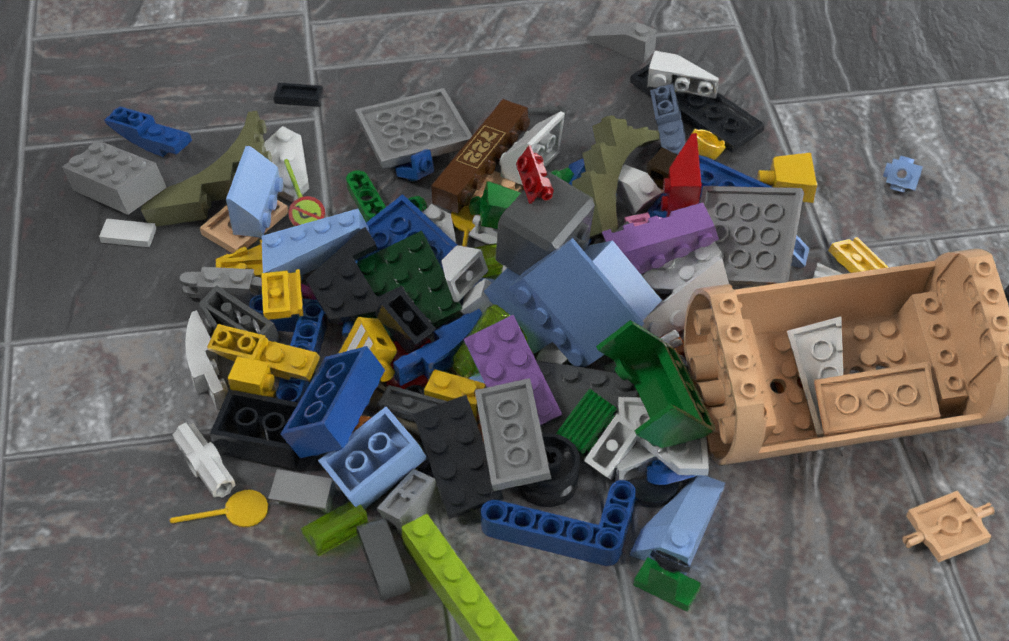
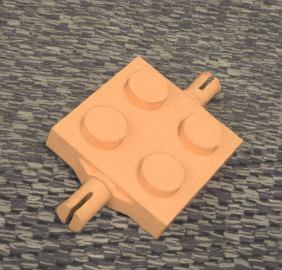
[903,491,994,562]

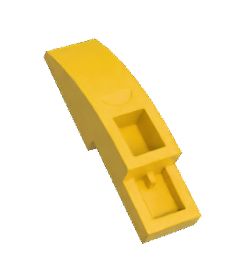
[207,324,320,382]

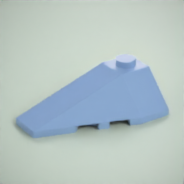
[630,475,725,575]

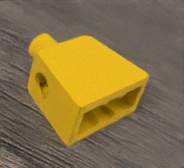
[757,153,817,203]

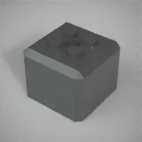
[496,170,595,275]

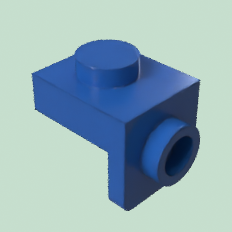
[396,149,434,181]

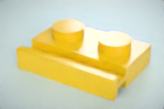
[828,237,889,273]
[261,269,303,320]

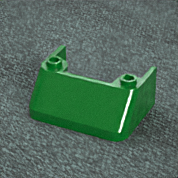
[596,320,715,448]

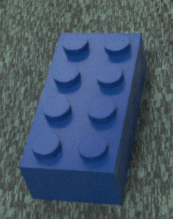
[281,346,385,458]

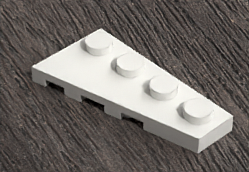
[642,257,729,337]
[787,316,843,437]

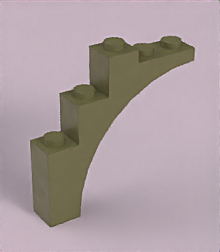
[141,111,272,227]
[572,115,660,239]

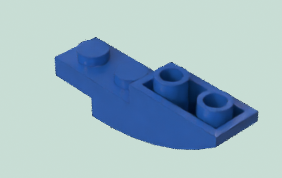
[104,107,192,157]
[393,309,482,386]

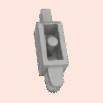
[179,267,262,306]

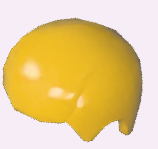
[692,129,725,160]

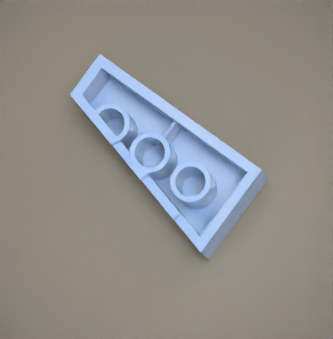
[262,209,369,280]

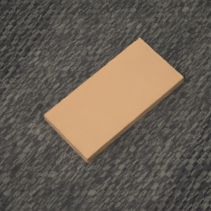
[814,361,940,437]

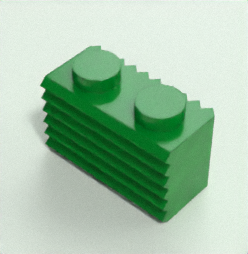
[556,388,617,456]

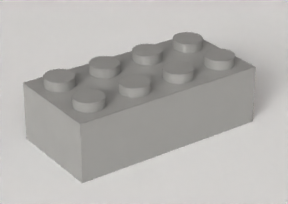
[62,141,167,215]

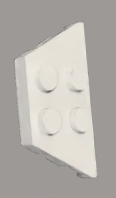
[642,241,723,294]

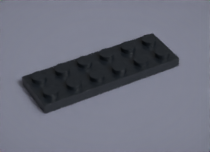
[630,63,765,153]

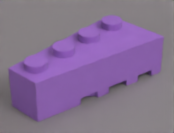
[602,202,719,274]

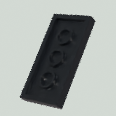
[413,395,504,519]

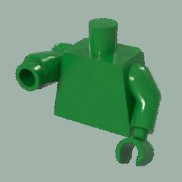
[469,181,520,229]

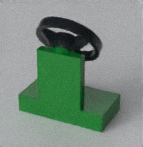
[633,549,701,612]

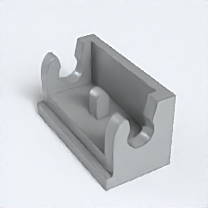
[269,469,337,513]
[377,469,442,537]

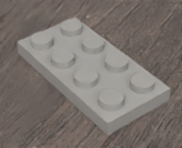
[475,378,551,491]

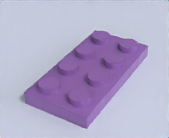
[464,315,562,426]

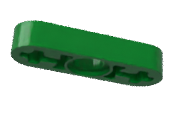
[346,170,386,222]

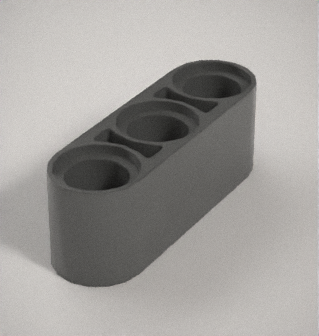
[356,518,411,601]

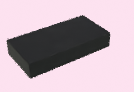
[274,83,324,107]

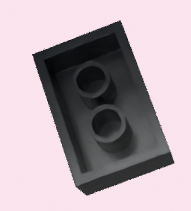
[210,389,300,469]

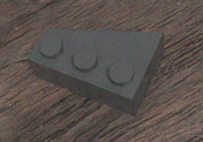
[198,285,281,343]

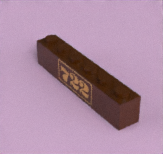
[431,99,530,213]

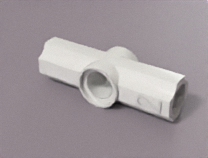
[172,423,236,498]

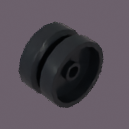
[517,433,580,507]

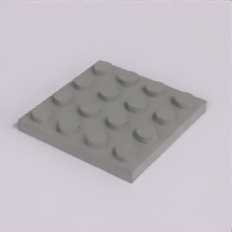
[355,88,472,169]
[700,186,804,286]

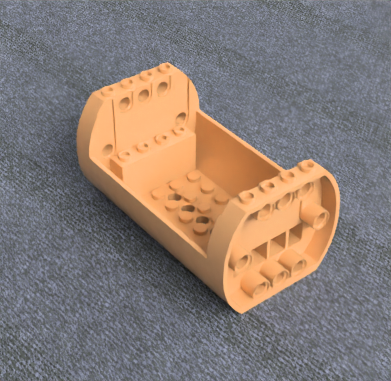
[684,249,1009,465]

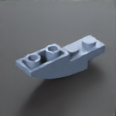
[650,84,687,154]

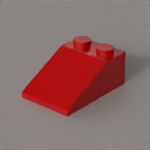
[661,133,702,217]

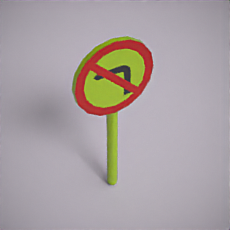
[284,159,325,226]

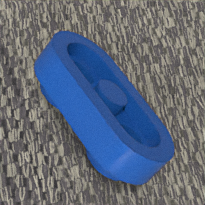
[647,460,698,485]

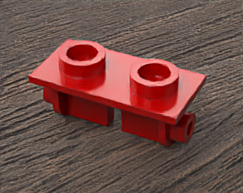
[516,145,554,204]

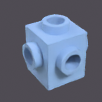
[883,156,923,193]

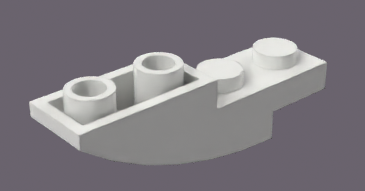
[185,310,228,410]

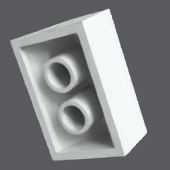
[499,111,565,185]

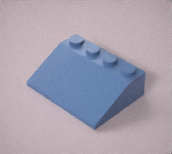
[508,238,644,368]

